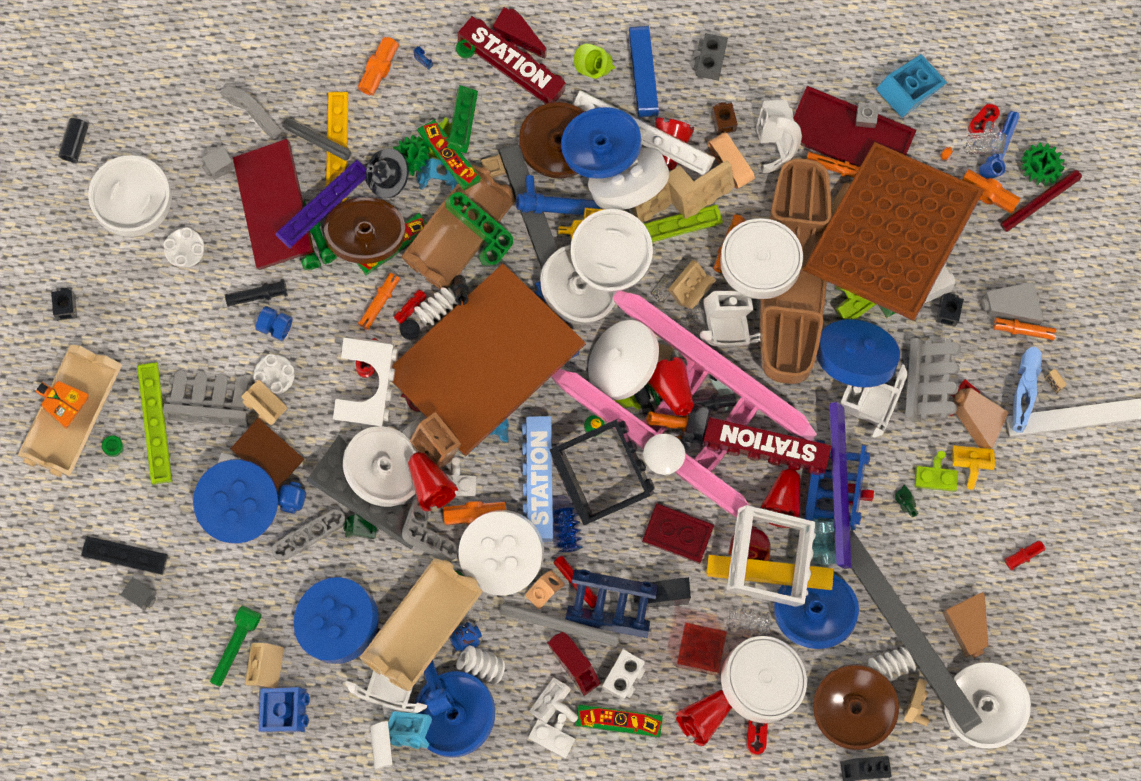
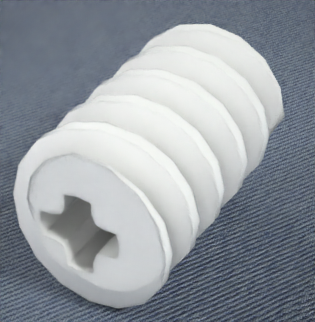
[414,287,458,327]
[456,645,505,684]
[868,647,916,679]

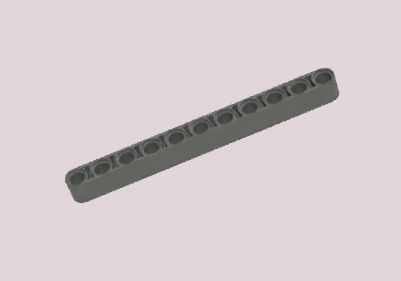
[850,530,983,733]

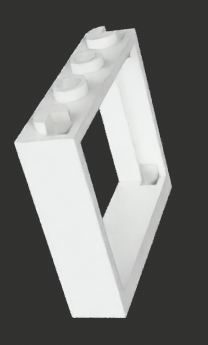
[727,505,816,607]

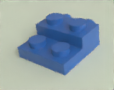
[258,687,310,733]

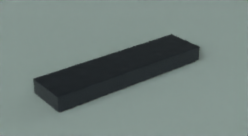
[81,536,168,575]

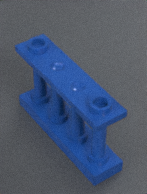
[804,440,870,531]

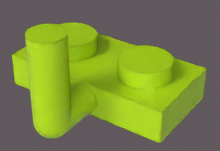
[835,285,876,320]
[915,451,958,492]

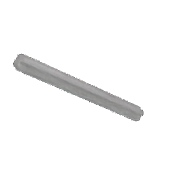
[500,603,619,647]

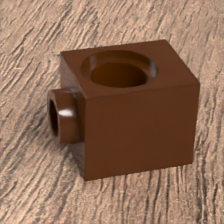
[711,102,738,135]

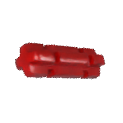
[394,289,427,324]

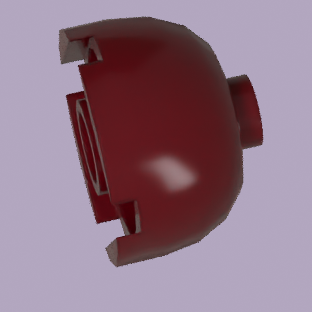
[729,526,771,561]

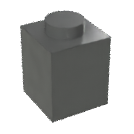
[120,577,157,611]

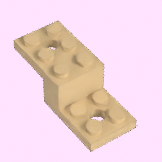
[632,160,734,223]

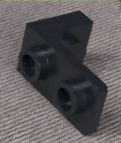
[675,403,711,451]
[840,756,892,781]

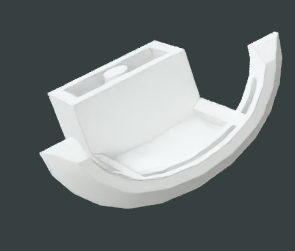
[756,100,802,173]
[700,291,760,347]
[840,364,907,439]
[345,671,427,713]

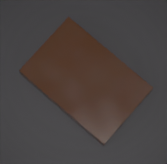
[230,418,304,490]

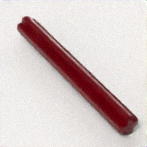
[1001,170,1082,232]

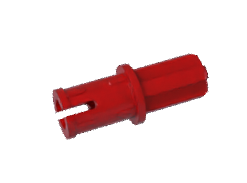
[1004,541,1046,571]

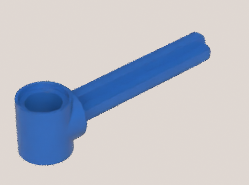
[979,111,1020,179]
[424,660,454,716]

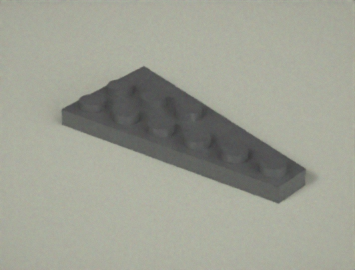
[307,435,415,549]

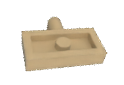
[904,678,930,727]

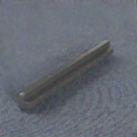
[282,118,352,161]

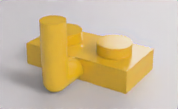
[952,445,995,490]

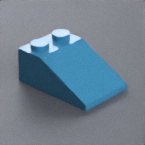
[876,54,947,118]

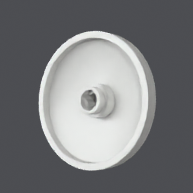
[540,245,616,325]
[588,320,659,400]
[343,426,418,507]
[944,663,1031,748]

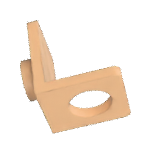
[525,570,565,609]

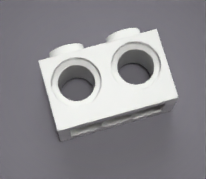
[602,649,646,701]

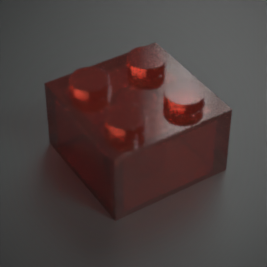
[675,622,727,676]

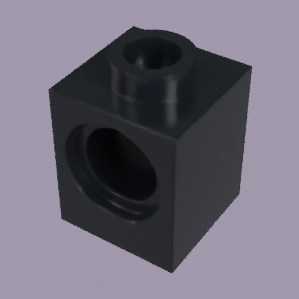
[51,288,77,321]
[936,293,964,327]

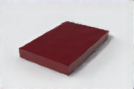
[642,503,714,564]

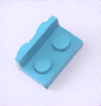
[388,711,432,749]

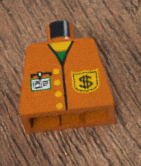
[36,381,89,429]

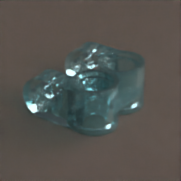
[812,520,836,565]

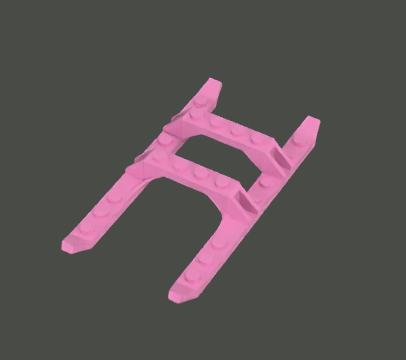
[551,291,817,518]

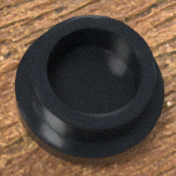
[400,320,420,340]

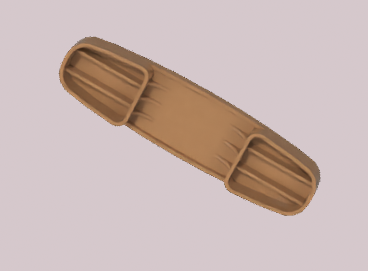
[760,159,831,384]

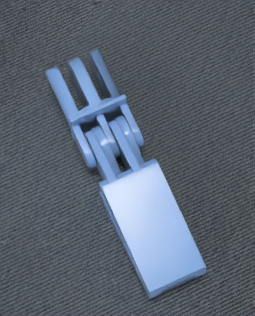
[1012,347,1042,433]

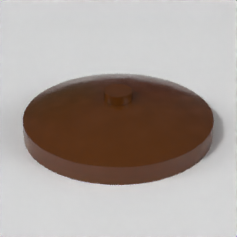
[519,102,585,179]
[324,197,405,264]
[813,664,899,750]

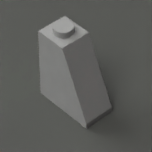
[981,282,1044,325]

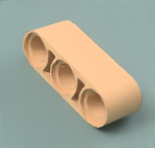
[707,132,755,189]

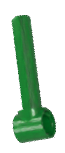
[210,605,262,687]

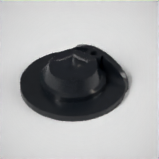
[366,148,409,199]

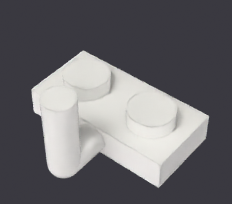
[447,457,477,498]
[529,678,578,724]
[528,714,575,759]

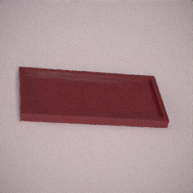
[793,86,917,167]
[233,139,314,270]

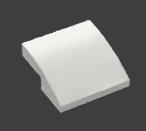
[370,721,392,770]

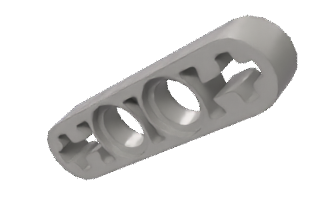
[272,509,346,561]

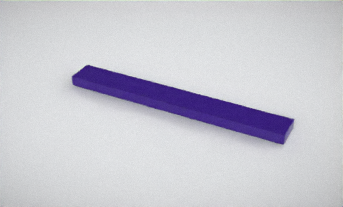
[829,402,852,569]

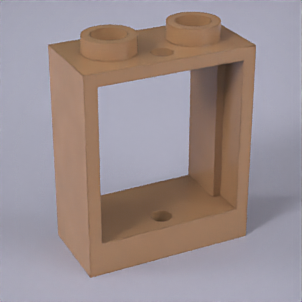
[410,412,461,469]

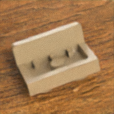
[668,260,716,309]
[241,380,288,425]

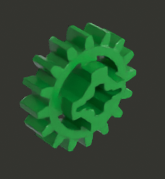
[393,135,431,176]
[1020,143,1065,186]

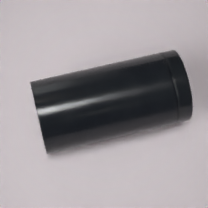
[58,118,89,163]

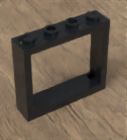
[550,418,655,525]

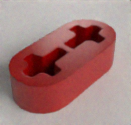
[968,104,1000,137]
[746,720,768,755]

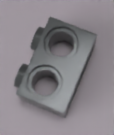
[693,33,728,81]

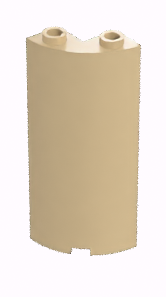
[17,345,122,478]
[360,559,483,692]

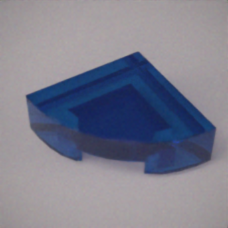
[413,46,433,70]

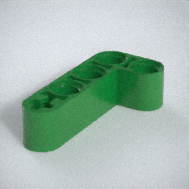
[445,192,514,267]

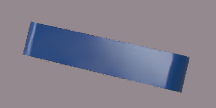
[629,25,659,118]

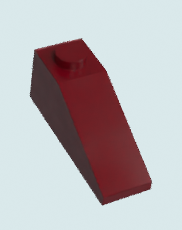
[493,7,547,59]

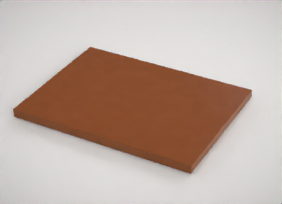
[803,142,984,321]
[391,264,586,457]

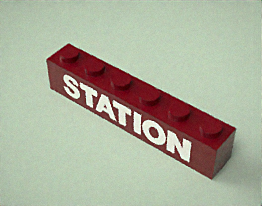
[458,16,566,104]
[704,417,832,475]

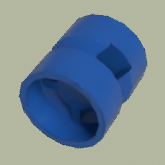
[255,306,293,341]

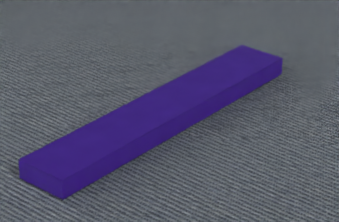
[275,160,367,249]

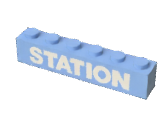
[522,416,553,542]

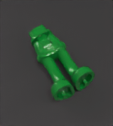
[301,200,338,270]

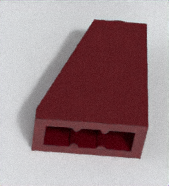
[547,632,601,696]

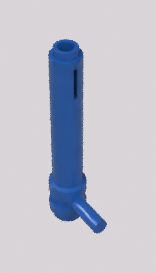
[516,175,624,215]

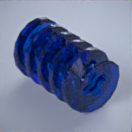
[553,507,583,553]

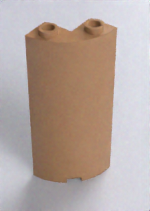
[401,164,516,290]

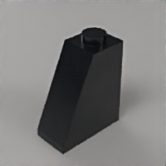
[633,577,691,607]

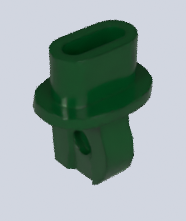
[895,485,918,517]

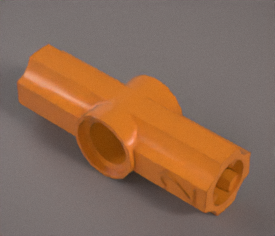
[358,37,399,96]
[962,169,1021,214]
[443,501,506,525]

